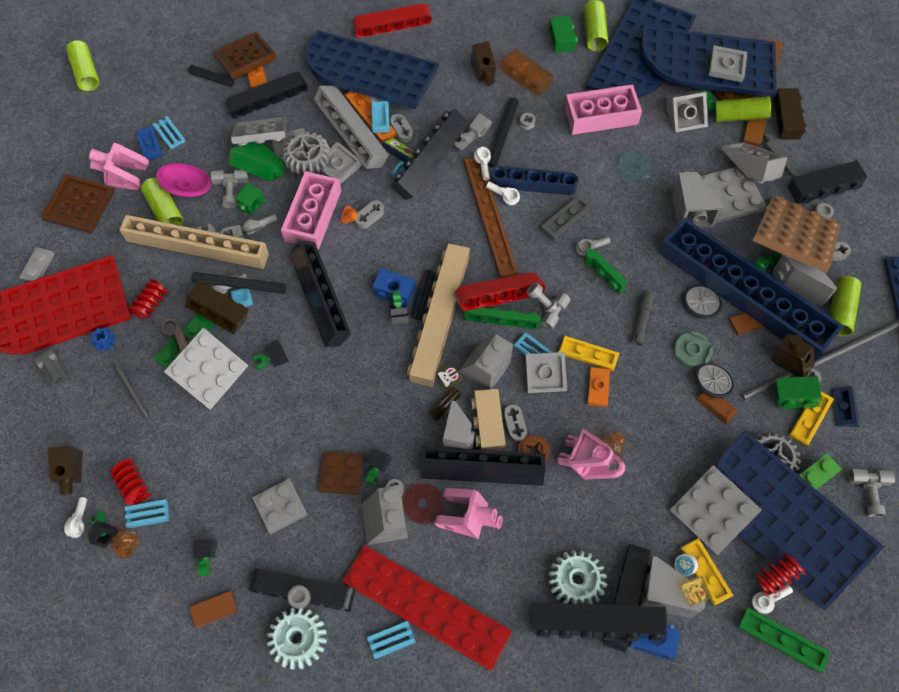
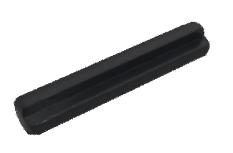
[188,65,235,87]
[411,269,434,320]

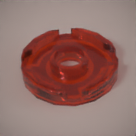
[403,483,444,525]

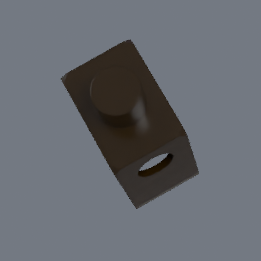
[471,41,496,86]
[771,334,815,377]
[48,446,83,495]

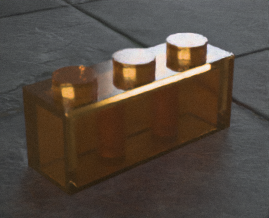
[502,49,553,97]

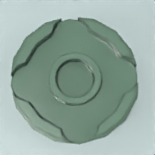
[674,331,713,368]

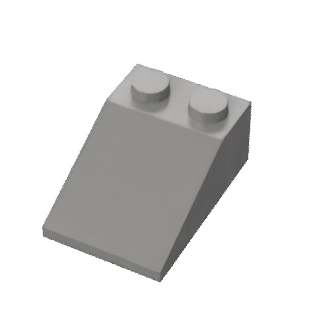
[722,142,787,183]
[772,254,837,307]

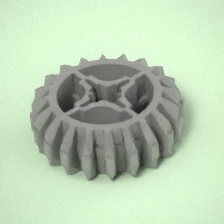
[282,131,330,176]
[755,431,802,473]

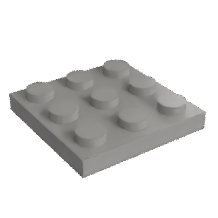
[231,116,287,146]
[701,167,767,223]
[163,328,249,410]
[670,466,762,555]

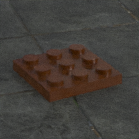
[213,32,277,79]
[41,174,115,234]

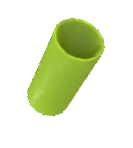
[584,0,608,51]
[66,41,99,91]
[715,96,771,123]
[141,177,183,226]
[830,276,861,336]

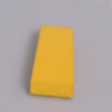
[559,335,619,371]
[789,392,834,447]
[680,538,733,606]

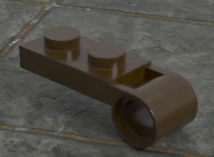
[160,318,190,354]

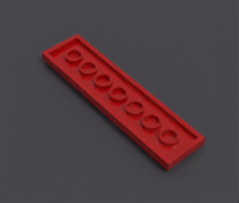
[342,545,512,671]

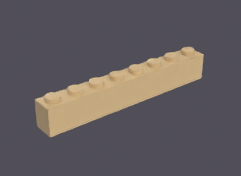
[120,215,269,269]
[407,244,470,387]

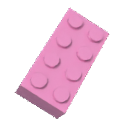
[564,85,642,135]
[281,171,341,250]

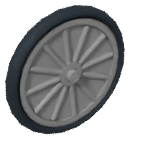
[683,285,722,319]
[694,363,734,398]

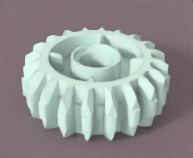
[549,550,607,604]
[267,608,327,670]

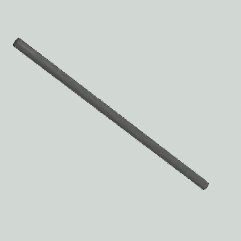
[741,320,899,401]

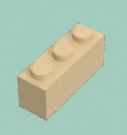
[471,389,506,451]

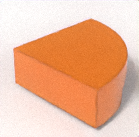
[340,206,357,224]

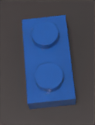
[136,126,162,160]

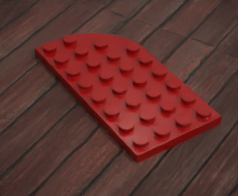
[0,255,132,355]

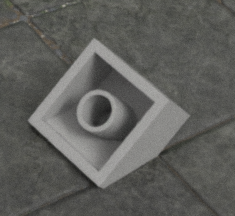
[666,90,708,132]
[443,401,475,449]

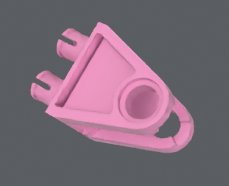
[89,143,149,190]
[558,429,625,480]
[434,488,503,539]

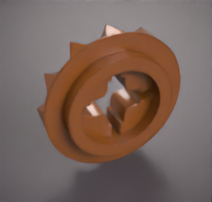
[518,435,550,461]

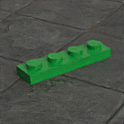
[464,308,541,330]
[154,314,215,369]
[737,607,831,673]

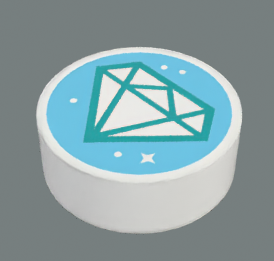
[675,554,698,576]

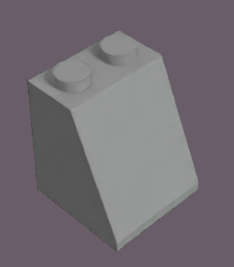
[672,172,723,228]
[458,334,513,390]
[361,485,408,545]
[640,556,706,618]

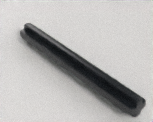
[487,97,519,167]
[191,272,286,294]

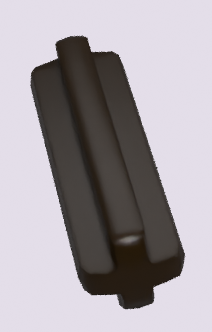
[429,387,461,420]

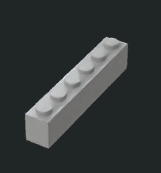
[313,86,389,169]

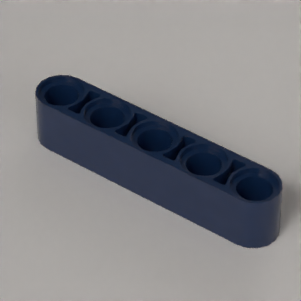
[491,166,578,195]

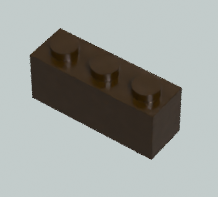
[774,88,807,140]
[185,283,249,335]

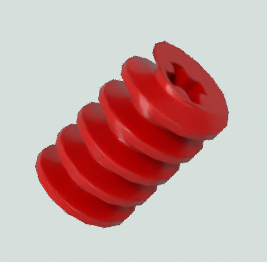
[128,278,169,320]
[110,459,151,506]
[755,553,806,598]

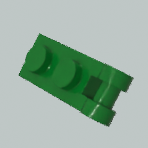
[584,249,628,294]

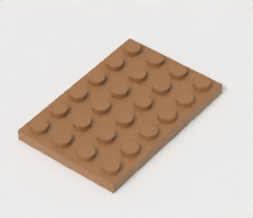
[753,196,841,273]

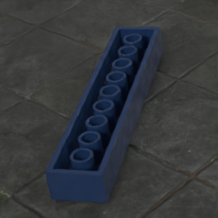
[658,218,844,362]

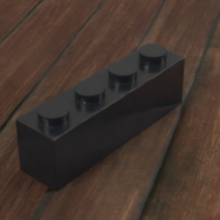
[788,160,867,204]

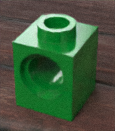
[235,183,265,215]

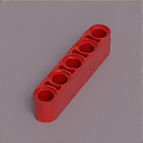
[352,3,432,38]
[454,272,546,311]

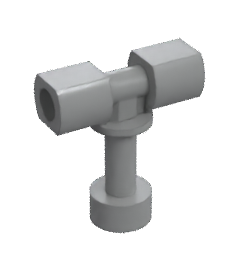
[211,169,248,208]
[526,282,571,329]
[848,469,895,517]

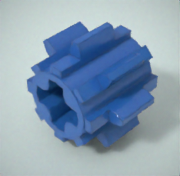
[90,328,116,352]

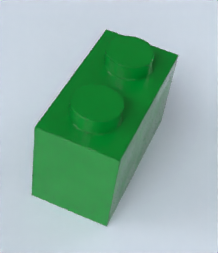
[549,15,578,53]
[775,376,822,410]

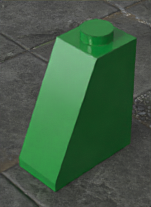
[228,141,285,181]

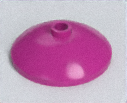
[156,163,211,197]

